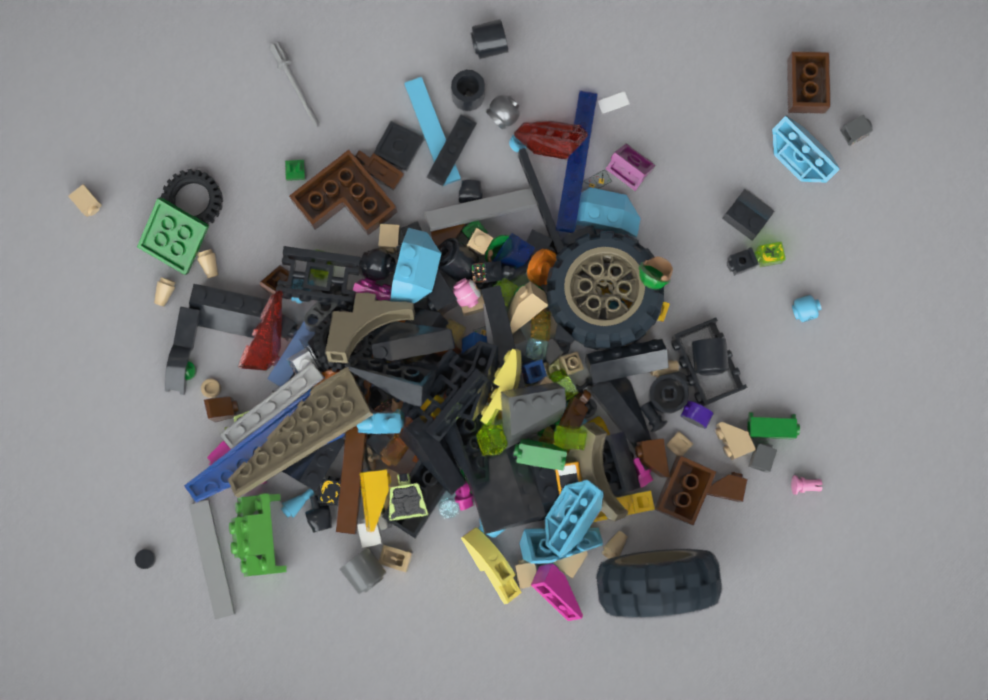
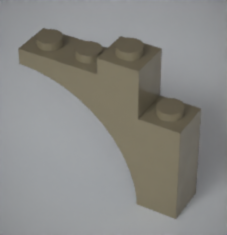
[326,292,415,363]
[565,422,629,522]

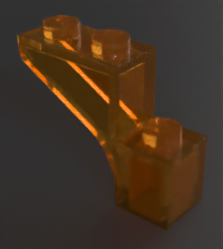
[380,417,413,467]

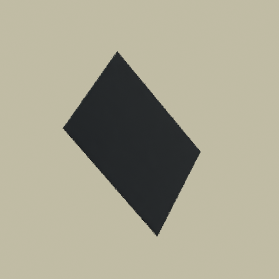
[299,339,325,373]

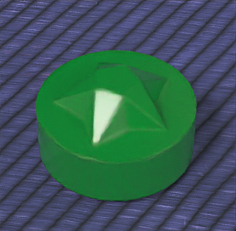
[185,361,197,381]

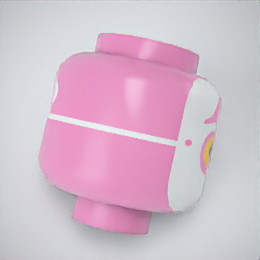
[452,278,481,308]

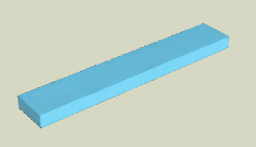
[404,77,461,186]

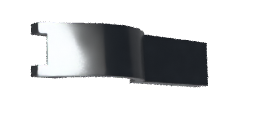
[165,306,201,395]

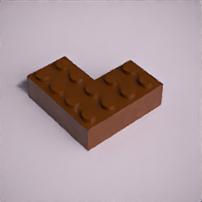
[289,150,398,235]

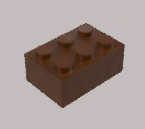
[787,52,830,114]

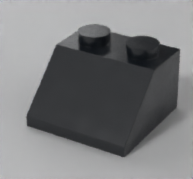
[722,189,775,241]

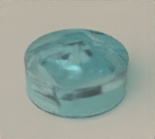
[438,498,458,519]

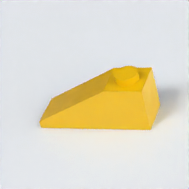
[360,470,391,532]

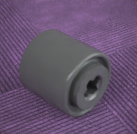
[340,547,387,594]

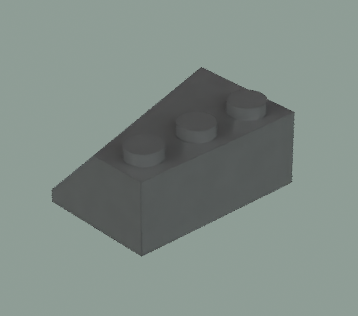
[501,382,566,449]

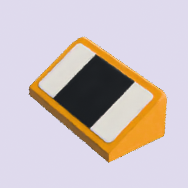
[555,462,582,495]

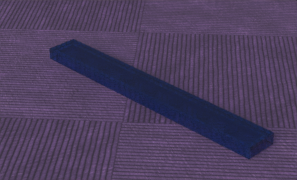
[556,91,598,233]

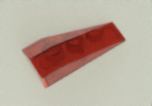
[238,290,282,371]

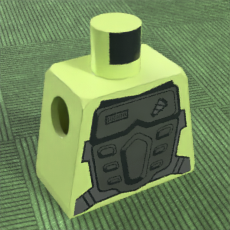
[389,473,428,521]

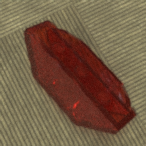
[514,121,588,160]

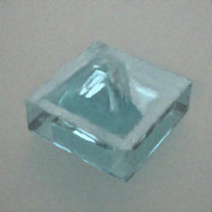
[525,338,548,360]

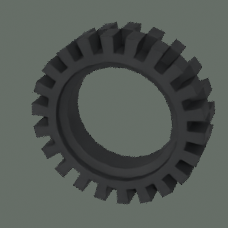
[161,169,223,224]
[313,314,374,373]

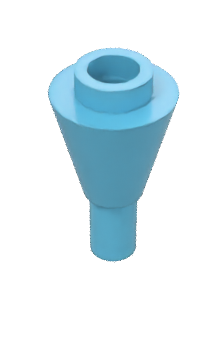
[281,488,315,518]

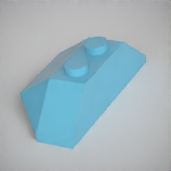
[772,116,840,183]
[563,187,641,237]
[390,228,441,304]
[545,480,603,557]

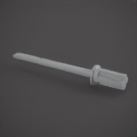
[269,42,319,127]

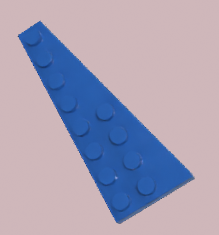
[184,389,345,502]

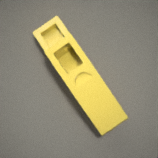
[480,349,521,424]
[461,527,522,604]

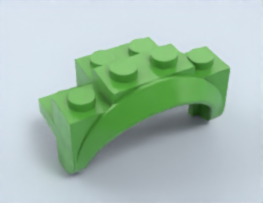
[229,493,287,577]

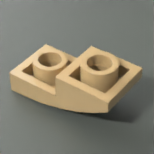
[544,352,584,381]

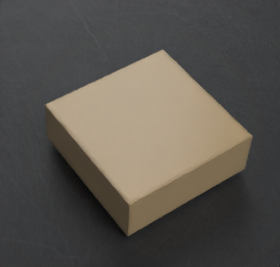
[665,431,693,456]

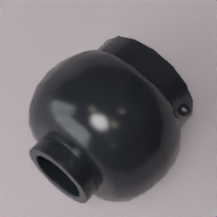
[361,248,395,280]

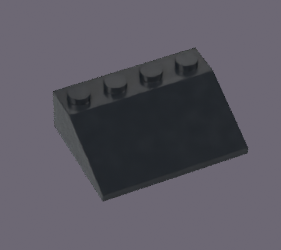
[468,442,546,534]

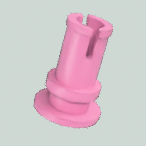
[791,475,823,495]

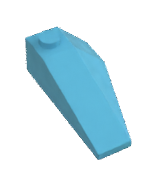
[519,528,603,563]

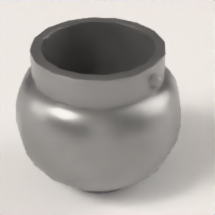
[486,95,520,130]

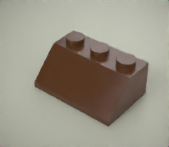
[655,456,716,526]

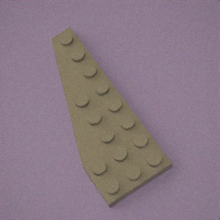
[228,367,373,498]

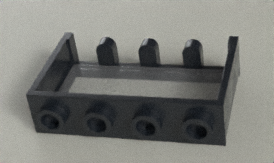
[671,317,748,406]

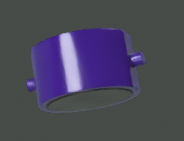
[680,401,713,429]

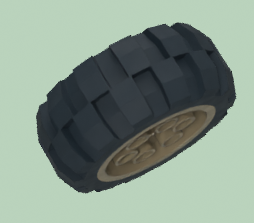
[546,231,664,350]
[596,549,722,618]

